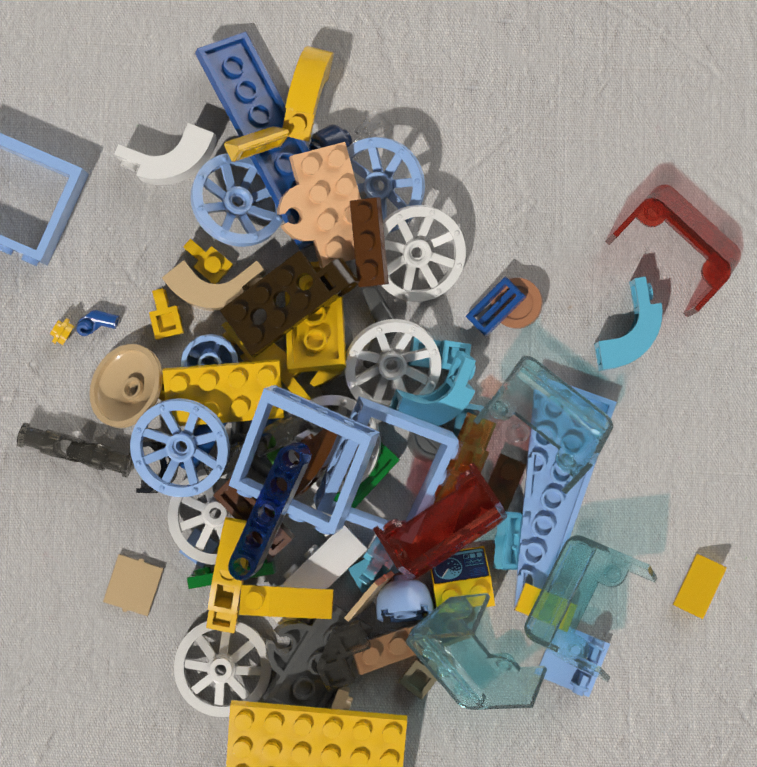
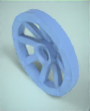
[347,137,425,233]
[190,153,283,247]
[130,398,230,497]

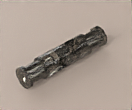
[203,415,315,483]
[17,422,133,478]

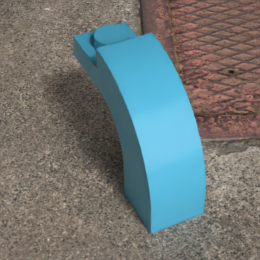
[594,276,663,371]
[389,350,476,426]

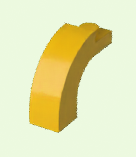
[283,46,334,142]

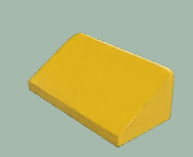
[224,127,289,162]
[672,553,727,619]

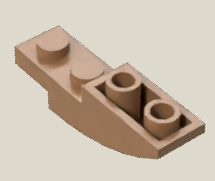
[350,611,470,675]

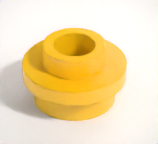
[50,318,75,345]

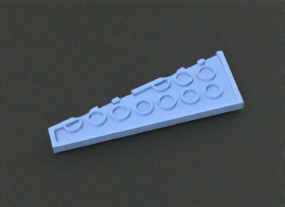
[514,374,617,608]

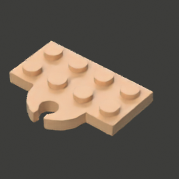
[277,142,361,268]

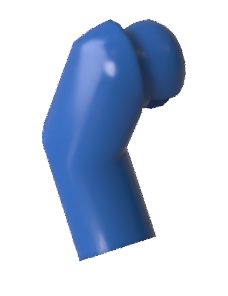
[76,310,119,336]

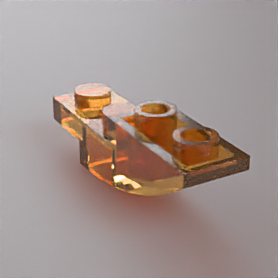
[424,412,497,527]

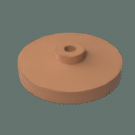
[491,278,543,329]

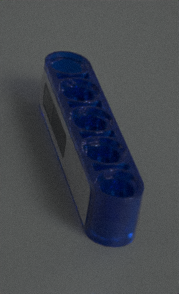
[228,442,311,581]

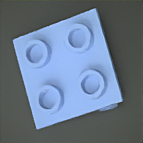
[536,627,610,697]

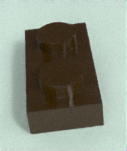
[479,453,527,514]

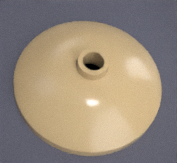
[90,344,163,428]

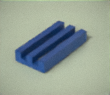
[466,276,526,337]

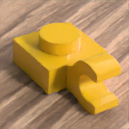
[183,239,233,284]
[149,288,184,340]

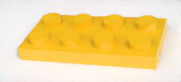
[285,261,347,373]
[162,359,284,426]

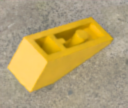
[239,585,334,619]

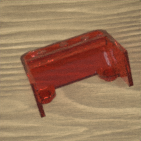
[605,185,741,317]
[373,462,507,580]

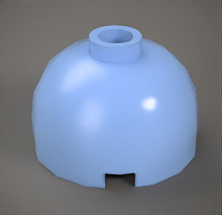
[180,334,239,367]
[376,575,434,622]

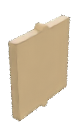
[103,554,164,616]
[344,571,395,622]

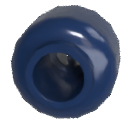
[309,124,352,151]

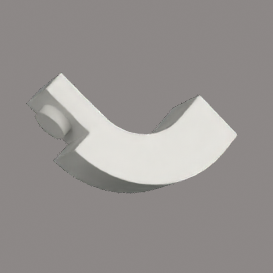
[114,123,217,185]

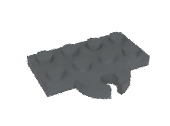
[263,604,374,708]

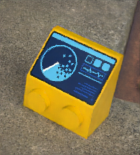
[428,546,495,614]

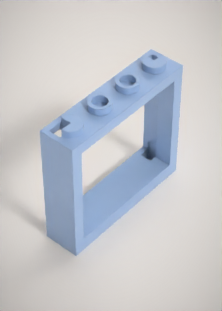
[0,133,89,266]
[229,385,380,535]
[313,396,459,543]

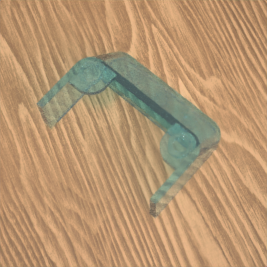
[473,356,613,494]
[524,535,657,682]
[406,593,547,710]

